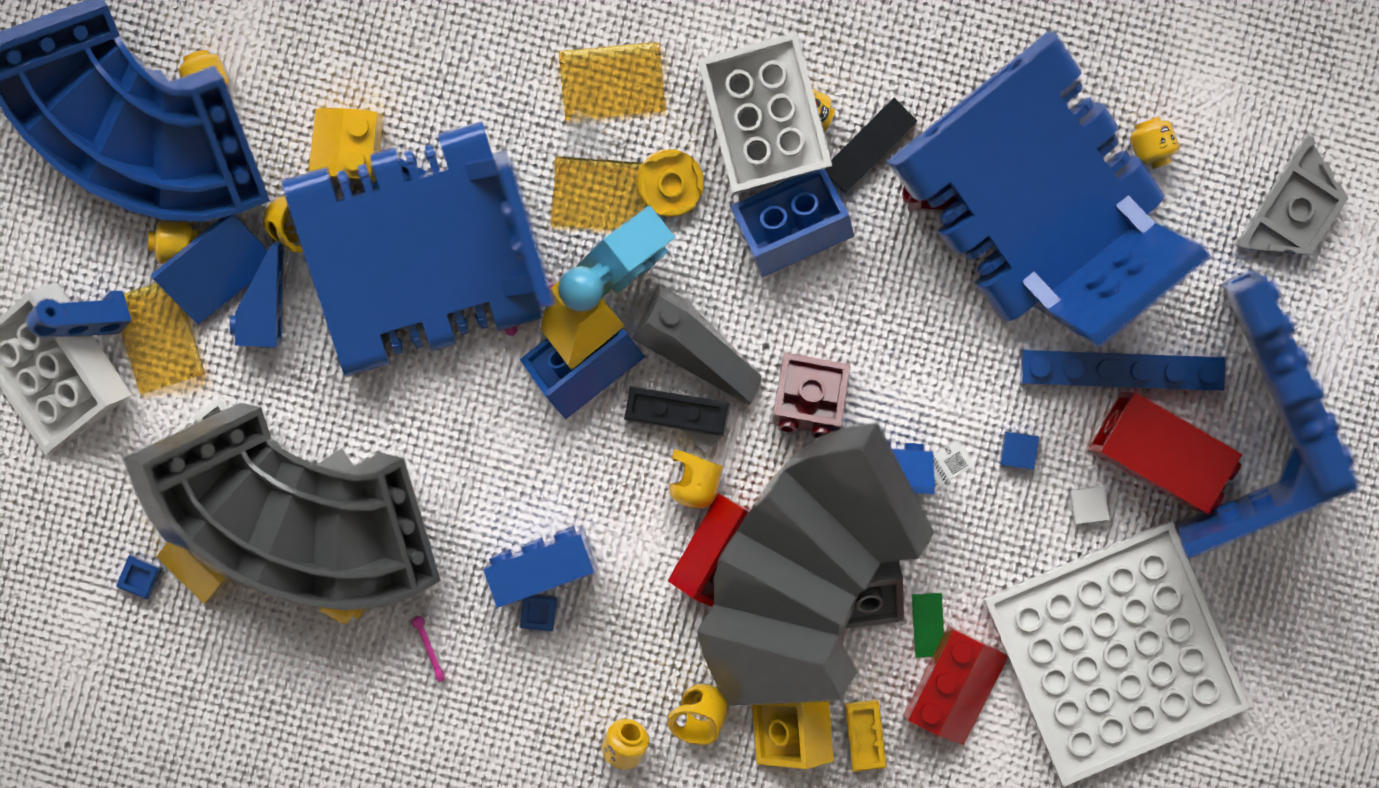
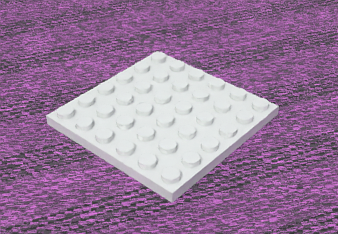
[983,521,1250,787]

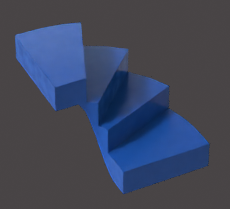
[0,0,270,221]

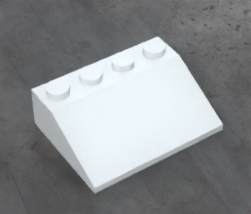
[698,32,832,195]
[0,282,132,455]

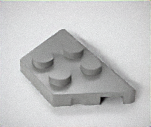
[1235,135,1348,256]

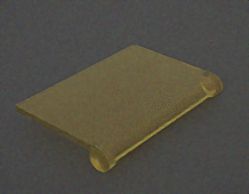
[558,42,666,120]
[551,156,646,230]
[121,283,206,395]

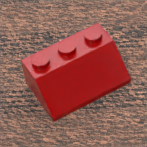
[668,493,750,607]
[903,624,1008,745]

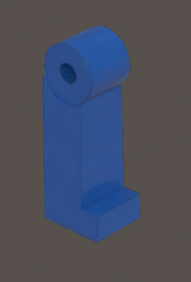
[26,290,132,337]

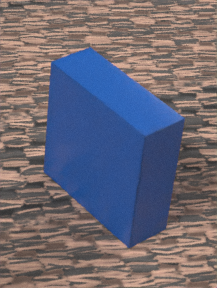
[999,431,1039,470]
[116,555,163,600]
[520,595,557,632]

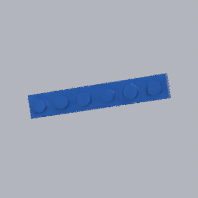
[1020,350,1226,391]

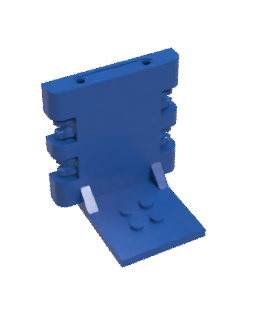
[886,31,1211,347]
[282,121,554,377]
[1177,270,1359,558]

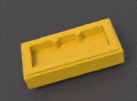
[845,699,887,772]

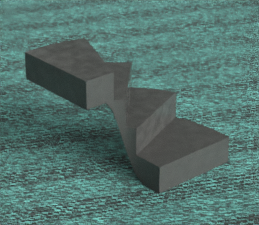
[123,402,441,610]
[697,422,934,706]

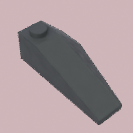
[632,284,762,405]

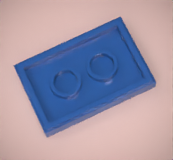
[151,215,268,325]

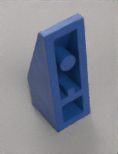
[230,241,284,348]

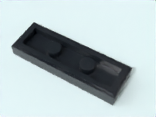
[825,98,917,194]
[624,386,730,437]

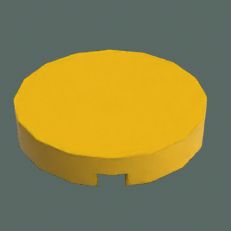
[636,149,704,217]

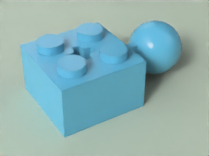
[559,205,676,311]

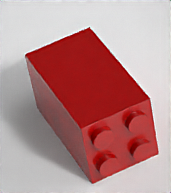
[1087,392,1243,514]

